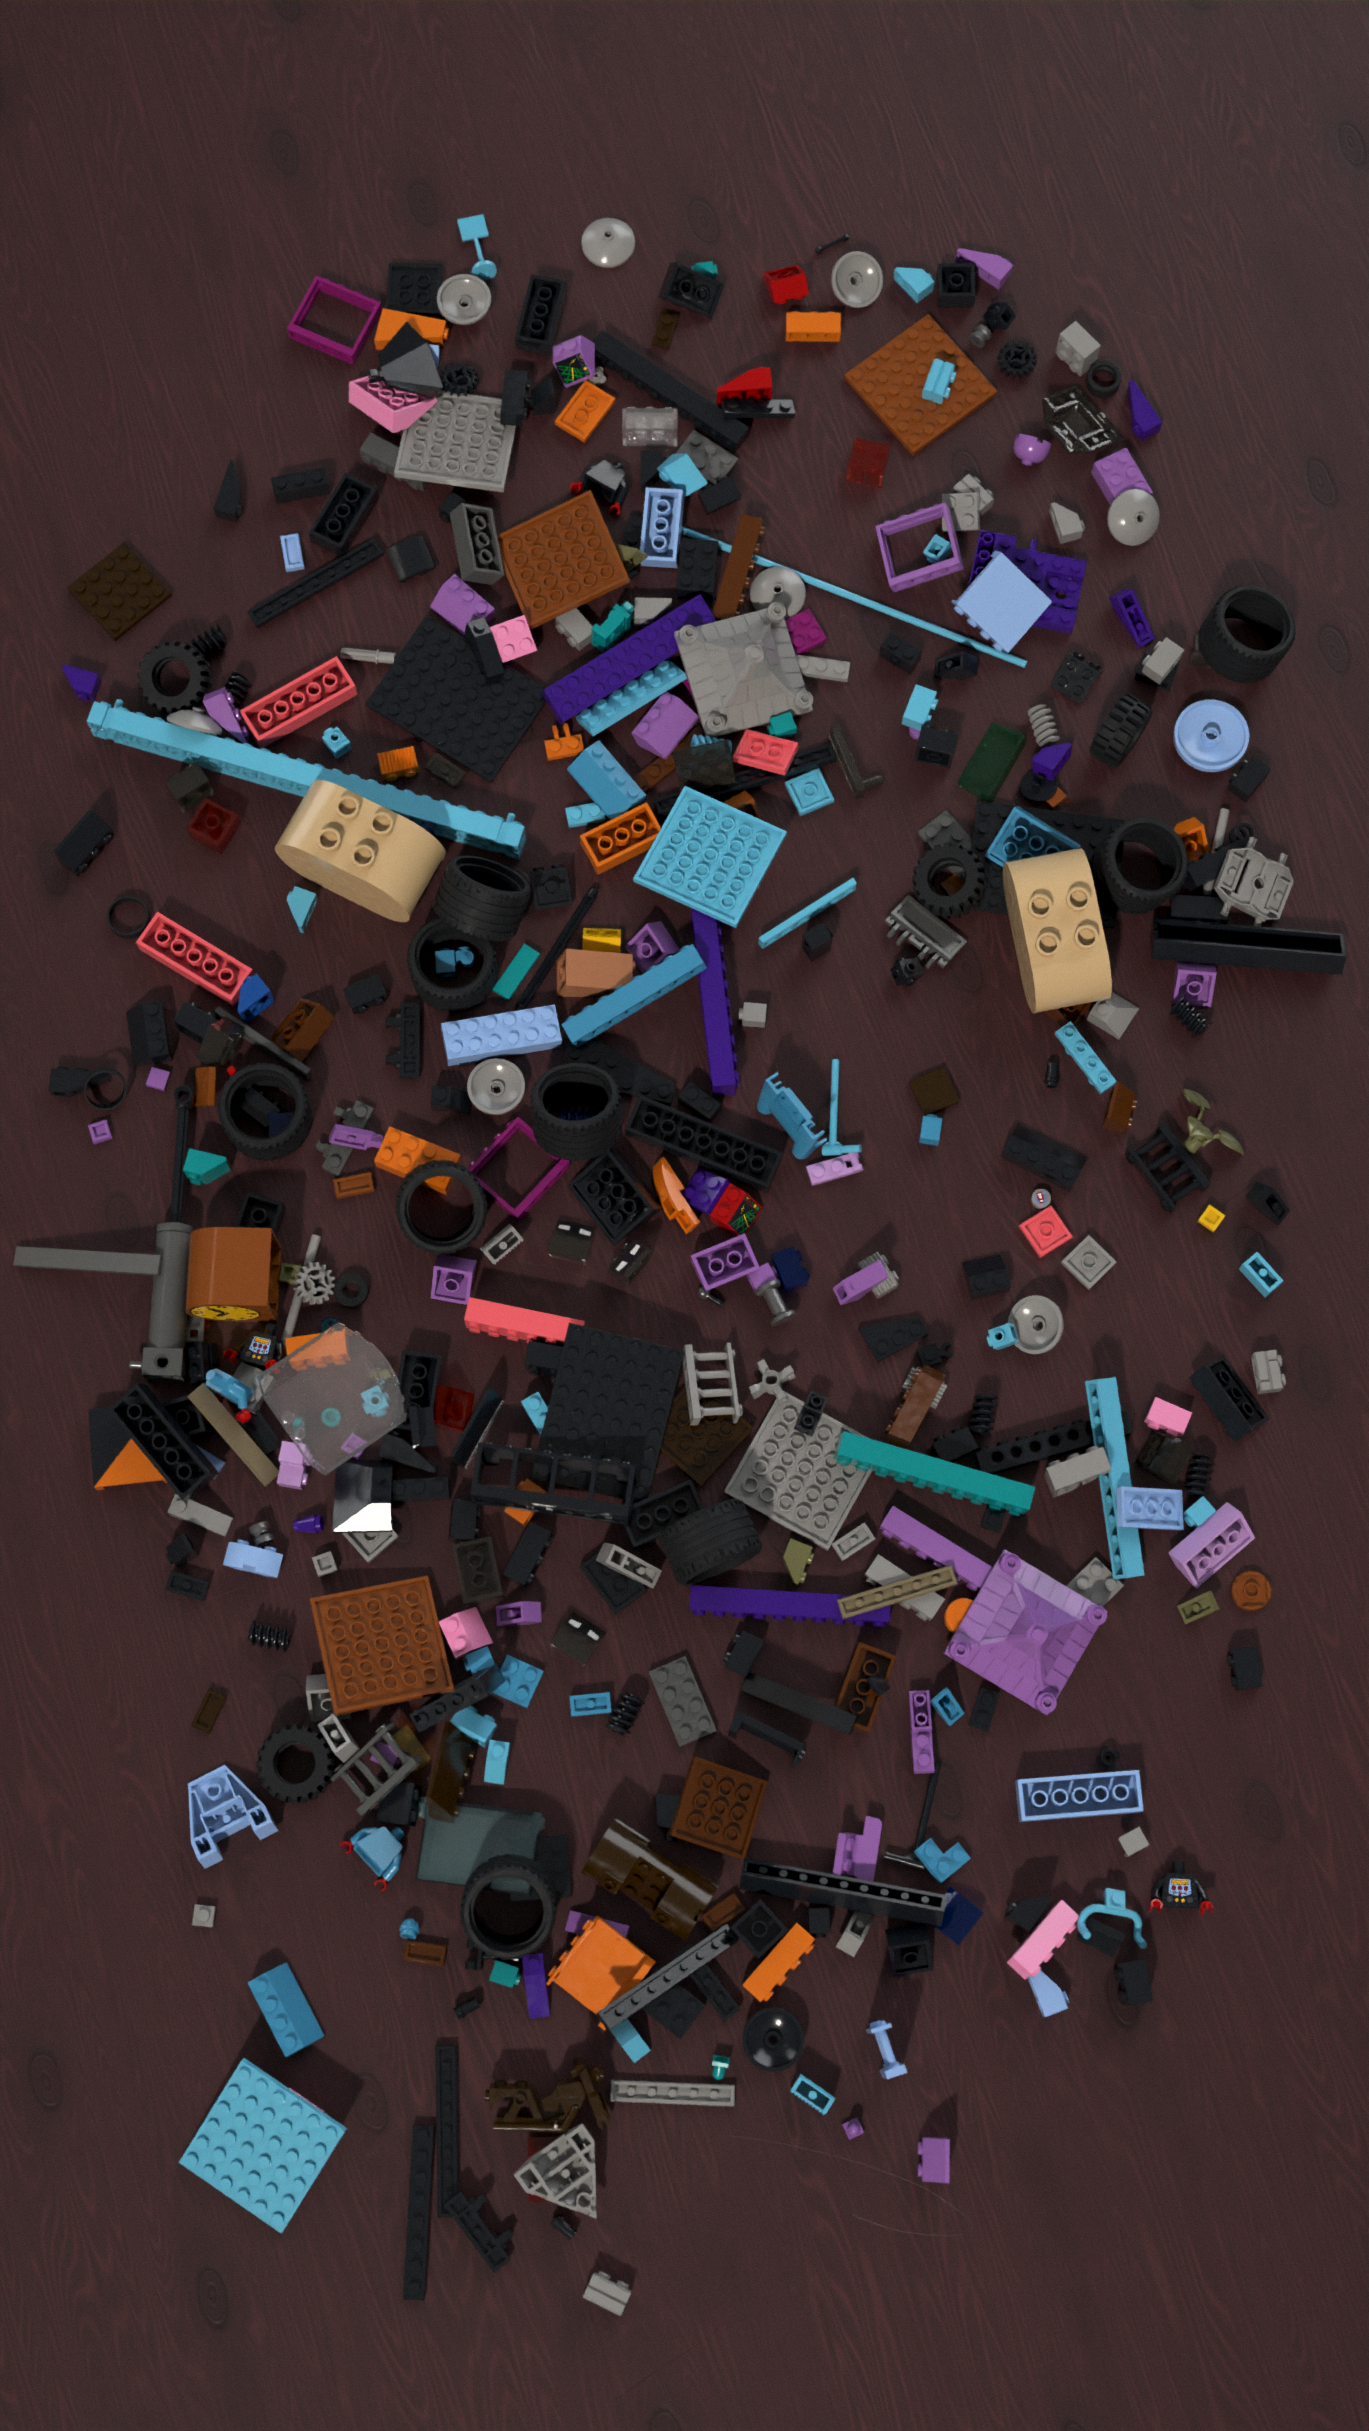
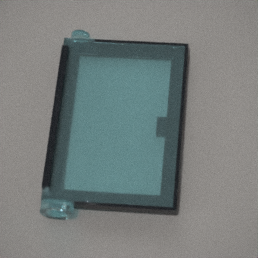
[415,1797,545,1896]

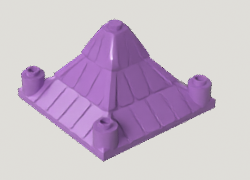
[943,1549,1108,1716]

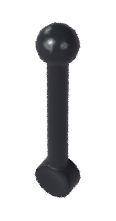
[815,234,850,254]

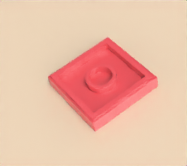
[1019,1205,1073,1258]

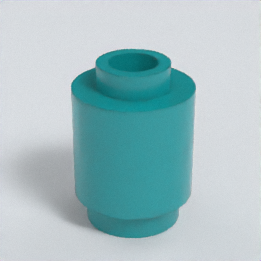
[691,261,718,279]

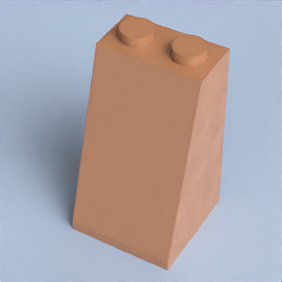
[557,949,635,997]

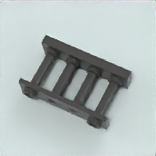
[330,1723,424,1816]

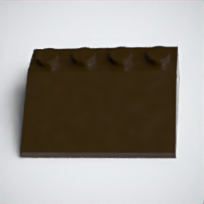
[426,1721,476,1823]

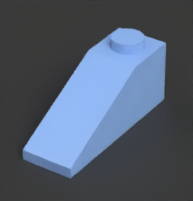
[1028,1970,1069,2017]

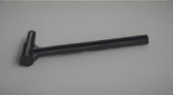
[884,1764,941,1871]

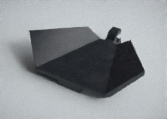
[368,321,443,399]

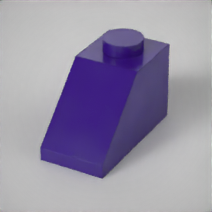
[62,664,102,701]
[1032,743,1072,781]

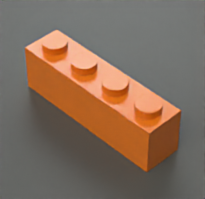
[742,1922,815,2002]

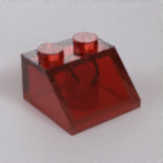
[433,1385,474,1432]

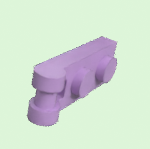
[806,1152,864,1186]

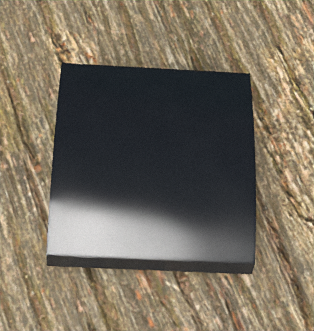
[386,535,436,583]

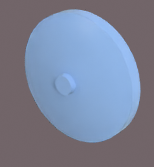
[1173,699,1249,772]

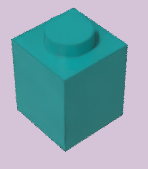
[767,712,797,739]
[489,1960,522,1988]

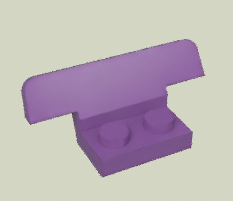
[833,1816,882,1881]

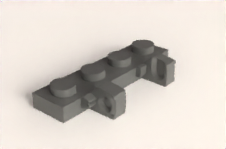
[316,1101,375,1177]

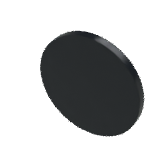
[1020,771,1058,802]

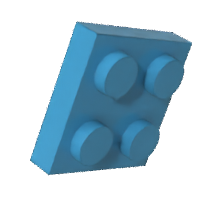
[492,1655,544,1709]

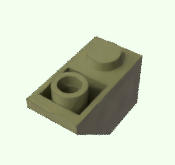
[783,1538,815,1587]

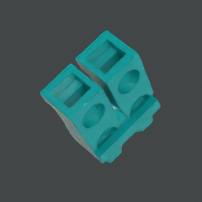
[591,601,634,653]

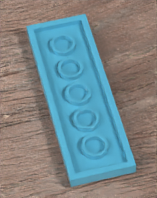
[575,659,687,736]

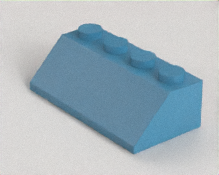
[567,741,646,820]
[248,1962,325,2057]

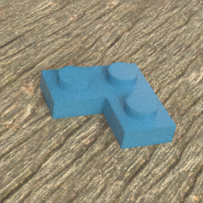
[914,1838,971,1884]

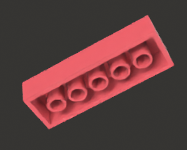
[239,656,358,749]
[136,912,255,1007]
[464,1297,586,1347]

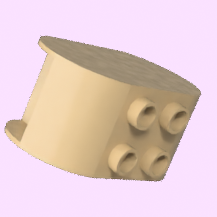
[275,780,446,922]
[1003,848,1112,1014]

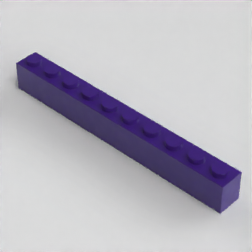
[689,1585,891,1627]

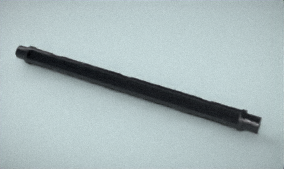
[513,888,598,1011]

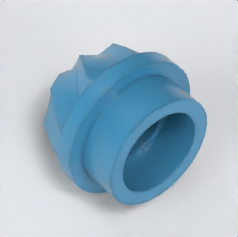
[399,1918,420,1939]

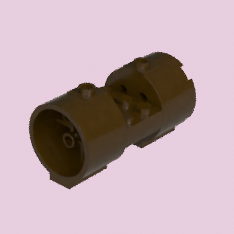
[581,1818,719,1940]

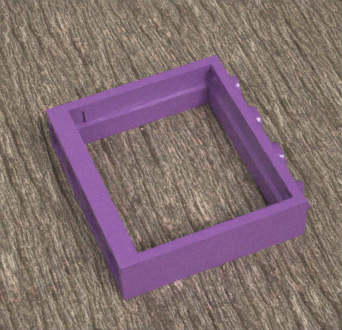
[875,503,964,592]

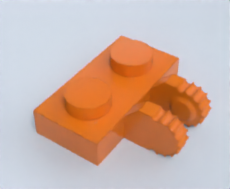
[544,723,584,761]

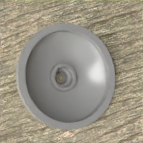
[582,218,635,268]
[831,251,883,308]
[437,274,491,325]
[1107,489,1160,546]
[750,567,806,620]
[167,707,223,735]
[467,1058,525,1115]
[1008,1295,1064,1354]

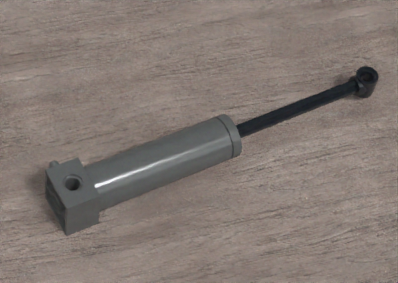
[129,1085,196,1383]

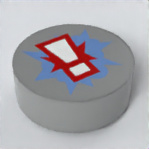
[1031,1189,1051,1209]

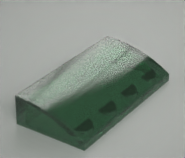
[957,722,1027,803]

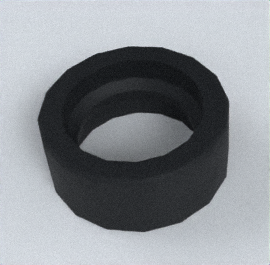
[1086,361,1121,398]

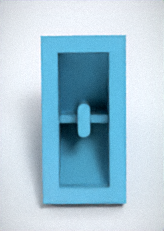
[611,2019,651,2063]

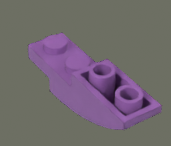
[909,1690,935,1774]

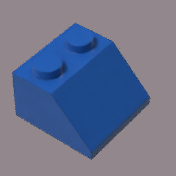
[238,974,275,1024]

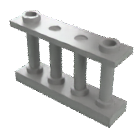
[682,1343,742,1425]

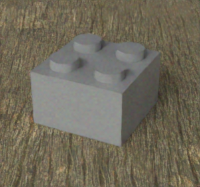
[1056,321,1101,377]

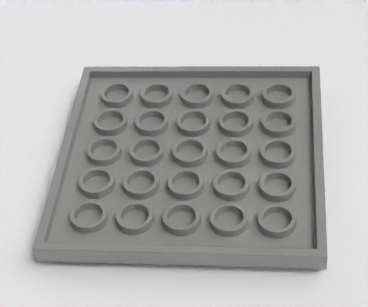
[394,391,517,492]
[724,1391,872,1551]

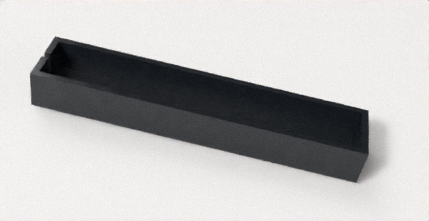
[1150,918,1346,975]

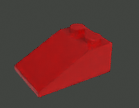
[717,367,772,409]

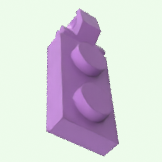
[329,1124,383,1150]

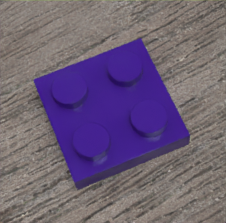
[682,1168,730,1215]

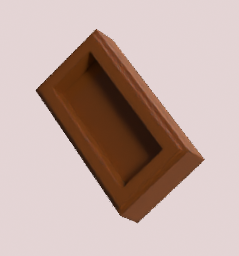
[333,1172,375,1199]

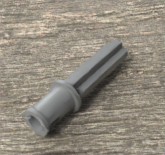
[340,648,396,664]

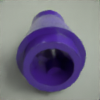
[293,1514,324,1534]

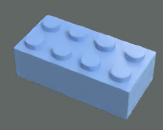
[640,487,685,568]

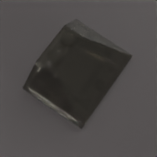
[1042,385,1123,454]

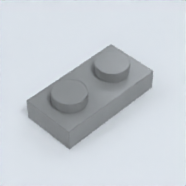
[831,1522,875,1561]

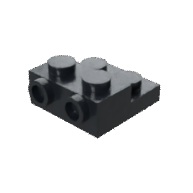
[529,863,573,910]

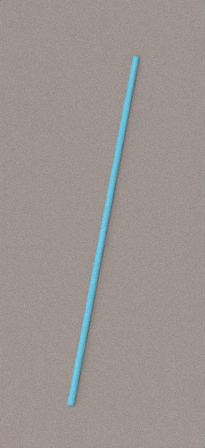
[681,526,1027,668]

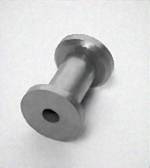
[755,1279,797,1327]

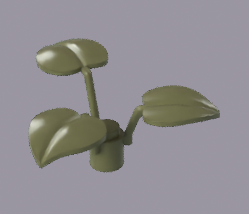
[1182,1088,1245,1156]

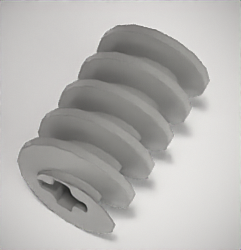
[1027,704,1060,747]

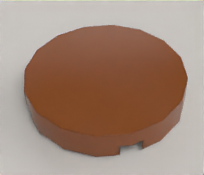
[1231,1571,1271,1611]

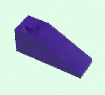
[1127,379,1162,441]
[1108,589,1155,648]
[522,1953,550,2019]

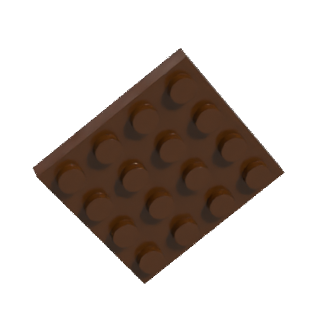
[669,1756,768,1860]

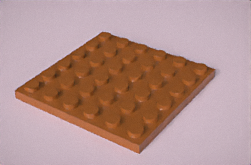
[844,314,997,456]
[497,490,631,630]
[310,1575,454,1716]

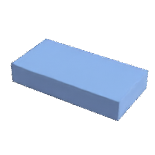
[280,533,305,572]

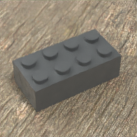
[450,503,504,585]

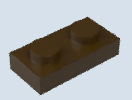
[652,311,679,350]

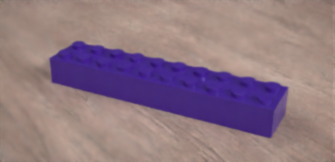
[541,594,716,724]
[691,908,739,1097]

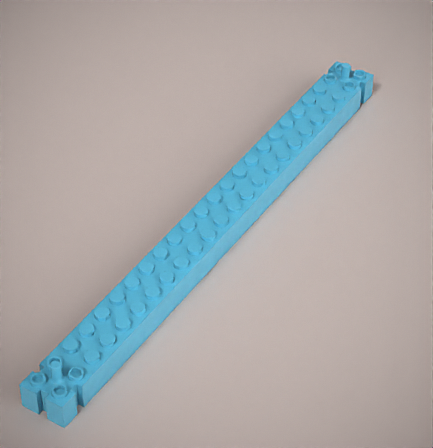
[87,699,526,860]

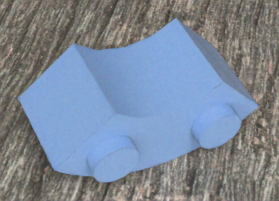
[223,1539,283,1578]

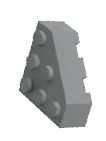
[1044,1446,1112,1498]

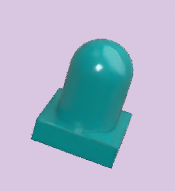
[712,2055,730,2080]

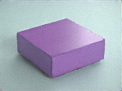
[146,1067,171,1091]
[88,1119,113,1144]

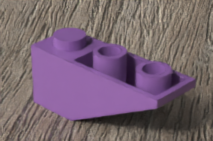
[203,687,250,743]
[833,1259,889,1305]

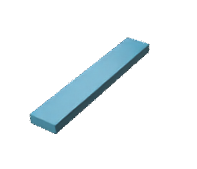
[758,878,857,949]

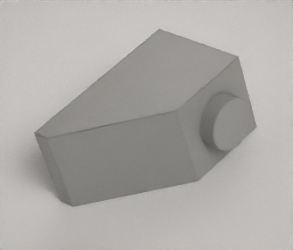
[1049,502,1085,544]
[634,598,672,628]
[836,1911,875,1957]

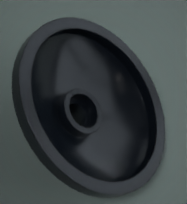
[742,2008,804,2072]

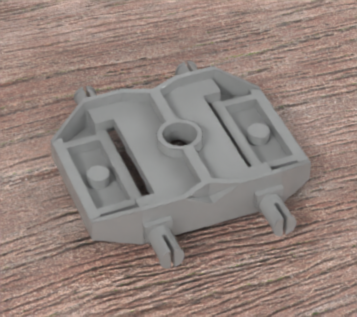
[1214,837,1294,927]

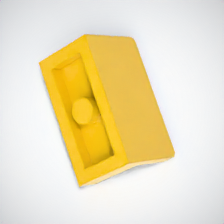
[582,928,621,953]

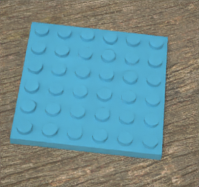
[633,786,787,928]
[179,2058,347,2234]

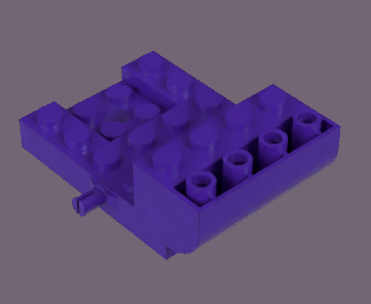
[968,530,1087,634]

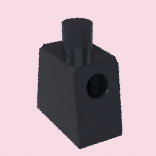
[656,1793,680,1842]

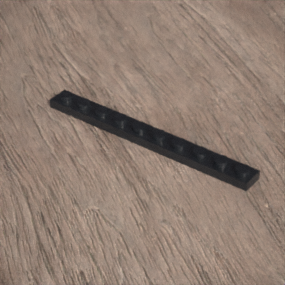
[653,744,837,818]

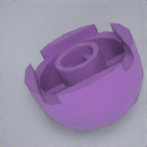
[1013,434,1051,466]

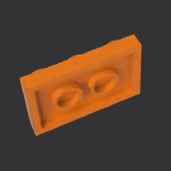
[555,380,616,443]

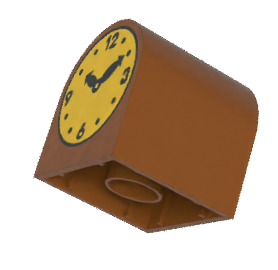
[185,1227,281,1323]

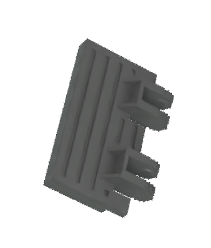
[884,895,967,969]

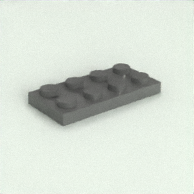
[917,810,972,884]
[649,1656,717,1747]

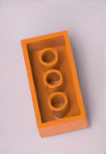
[580,802,661,875]
[374,1126,462,1195]

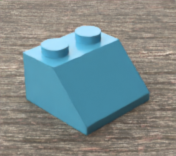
[657,453,707,497]
[450,1706,497,1748]

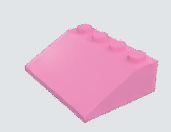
[349,376,437,433]

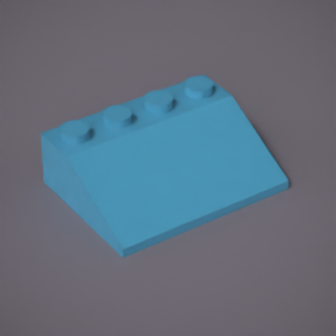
[984,806,1081,867]

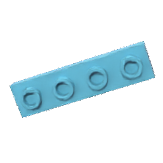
[1055,1021,1117,1094]

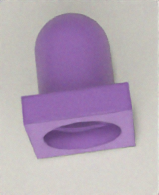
[842,2117,864,2140]

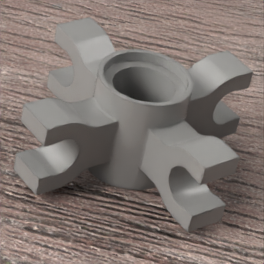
[749,1359,796,1405]

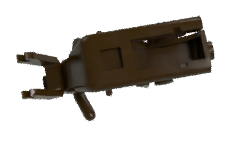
[485,2057,611,2132]

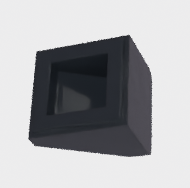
[867,1673,890,1697]

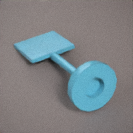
[457,214,497,281]

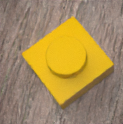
[1197,1204,1225,1232]

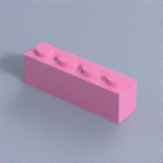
[1007,1900,1079,1979]

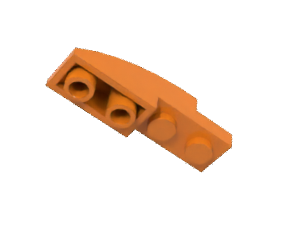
[653,1157,700,1234]

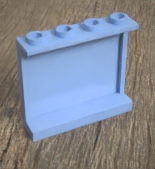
[951,550,1052,653]

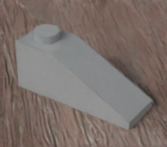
[168,1494,233,1537]
[596,1542,662,1589]

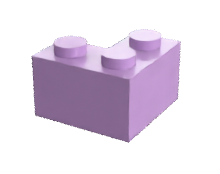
[277,1441,312,1490]

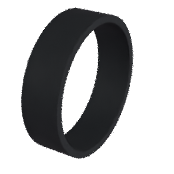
[107,896,150,939]
[83,1067,127,1110]

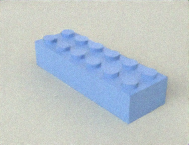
[441,1004,562,1066]
[1015,1770,1144,1822]

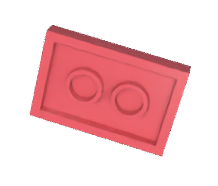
[732,729,799,775]

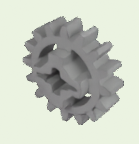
[293,1262,335,1305]

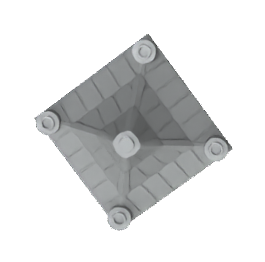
[674,602,813,738]

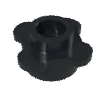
[1096,1746,1120,1770]

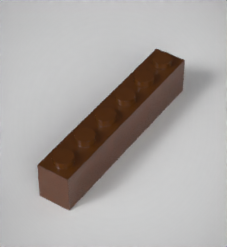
[712,514,766,621]

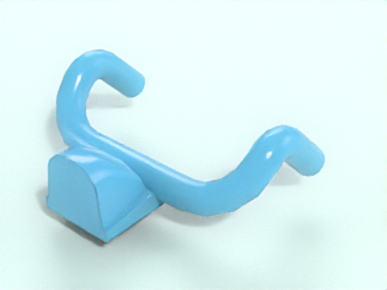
[1077,1888,1147,1949]

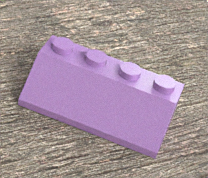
[1168,1502,1255,1589]

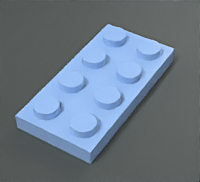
[1116,1486,1184,1530]

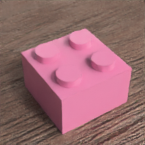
[489,615,537,663]

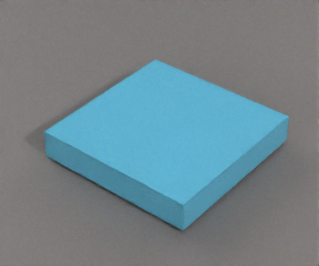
[785,768,834,816]

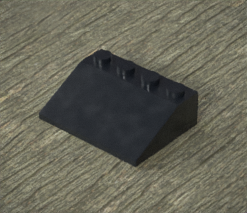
[568,1148,663,1246]

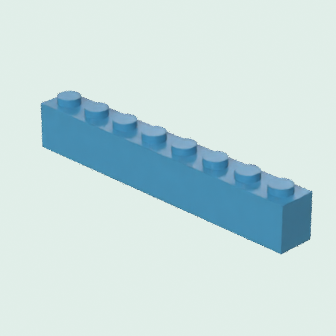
[561,944,707,1048]

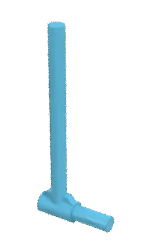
[822,1059,861,1156]

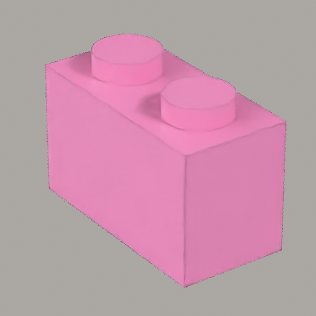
[1144,1397,1192,1438]

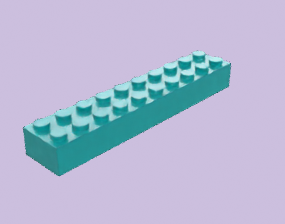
[833,1431,1035,1516]

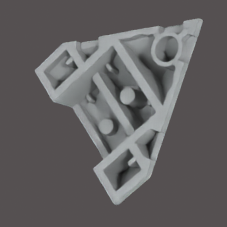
[514,2123,596,2218]

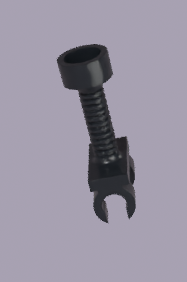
[465,1940,520,1970]

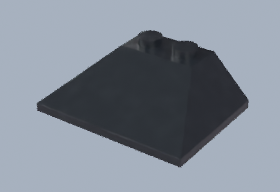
[332,1459,396,1533]

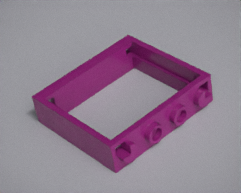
[287,275,382,365]
[467,1117,570,1222]

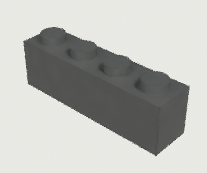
[359,433,429,492]

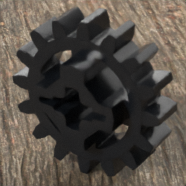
[997,340,1037,379]
[439,362,479,397]

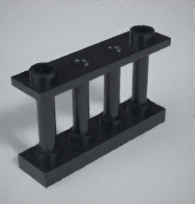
[1125,1123,1211,1214]

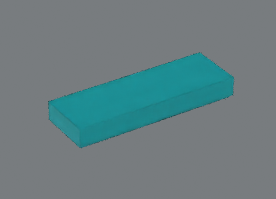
[493,944,540,1001]

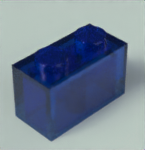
[771,1246,810,1294]

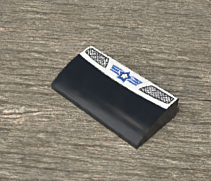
[450,1387,504,1470]

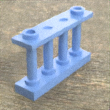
[866,2020,907,2079]

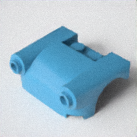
[756,1072,827,1159]

